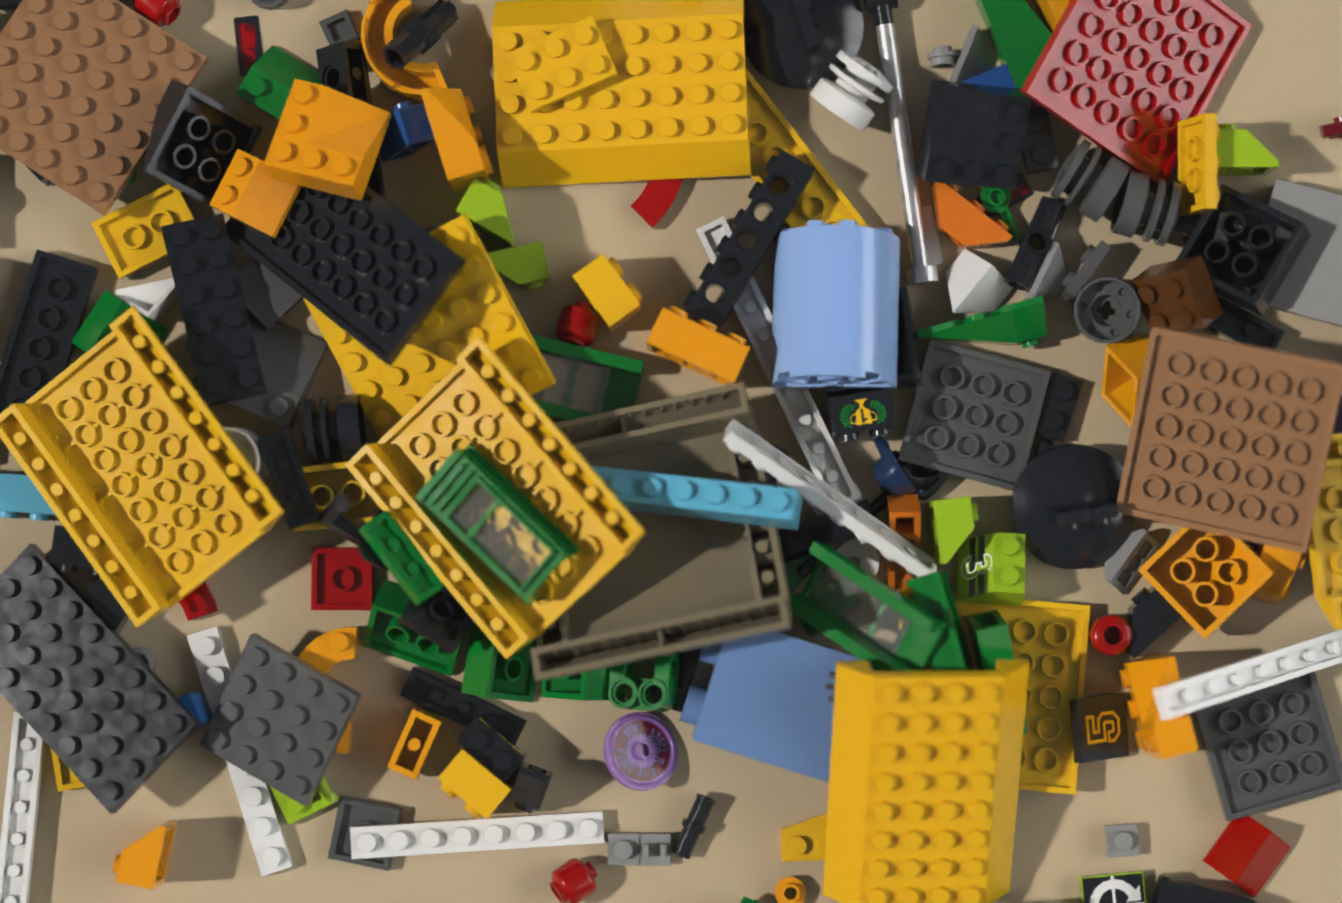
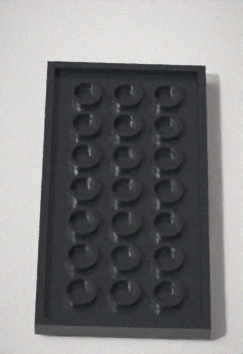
[226,185,467,366]
[0,544,201,814]

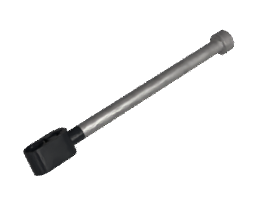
[864,0,939,286]

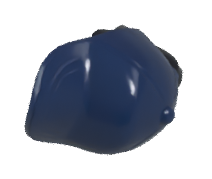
[873,436,952,501]

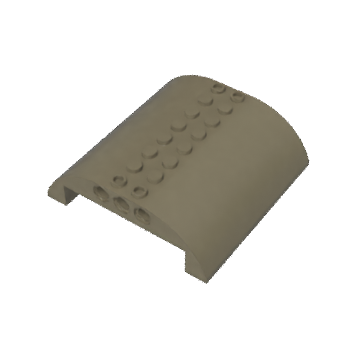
[530,382,792,682]

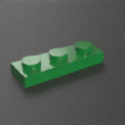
[359,510,444,606]

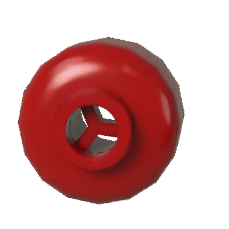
[134,0,181,27]
[555,301,600,347]
[1088,614,1132,656]
[549,858,598,903]

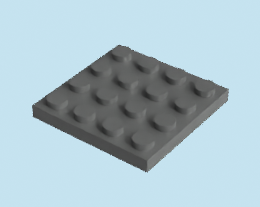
[897,339,1051,491]
[199,633,362,807]
[1193,672,1342,821]

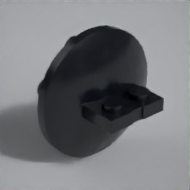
[744,0,864,90]
[1011,444,1135,569]

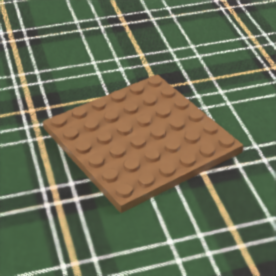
[0,0,209,216]
[1117,325,1342,553]

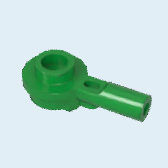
[980,187,1023,241]

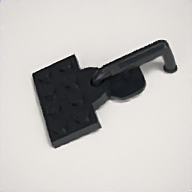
[320,493,472,654]

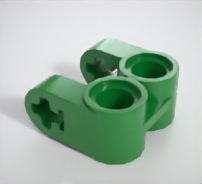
[608,652,680,712]

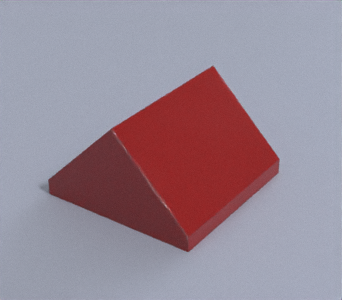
[1202,816,1290,898]

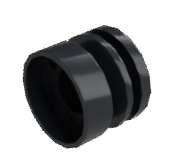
[301,394,367,465]

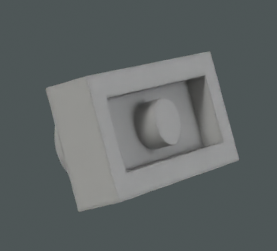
[608,832,671,866]

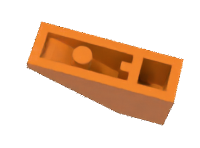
[886,494,921,594]

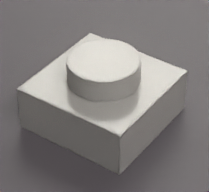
[1104,823,1140,858]

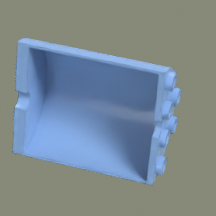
[770,220,900,388]

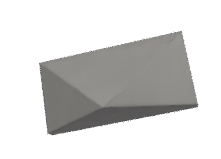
[948,25,991,83]
[1023,241,1067,300]
[1104,529,1161,595]

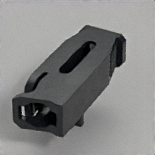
[1151,874,1258,903]

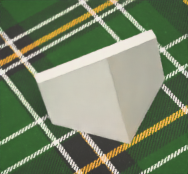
[945,249,1013,313]
[115,278,177,323]

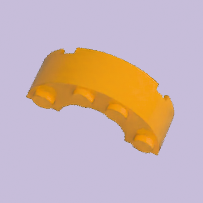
[361,0,448,101]
[1250,543,1306,605]
[298,626,361,754]

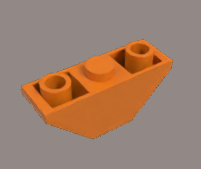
[932,182,1013,250]

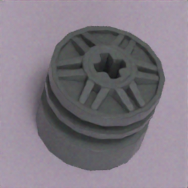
[1050,139,1131,223]
[1110,170,1182,246]
[1072,277,1141,343]

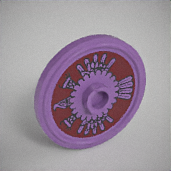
[603,712,678,791]

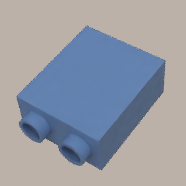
[679,631,875,783]

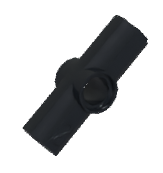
[382,0,458,70]
[1004,196,1067,292]

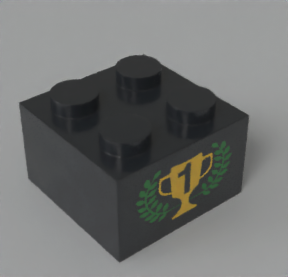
[825,388,897,443]

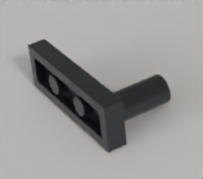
[258,429,320,530]

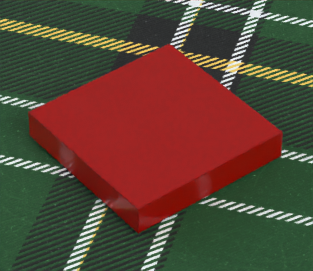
[311,547,375,611]

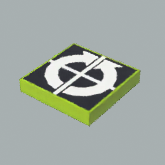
[1079,870,1146,903]

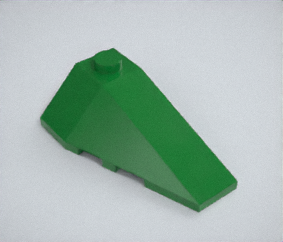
[915,296,1048,349]

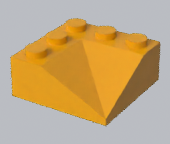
[263,79,392,201]
[420,87,494,193]
[646,306,750,385]
[1138,527,1274,639]
[1119,653,1199,760]

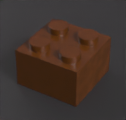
[1131,255,1224,332]

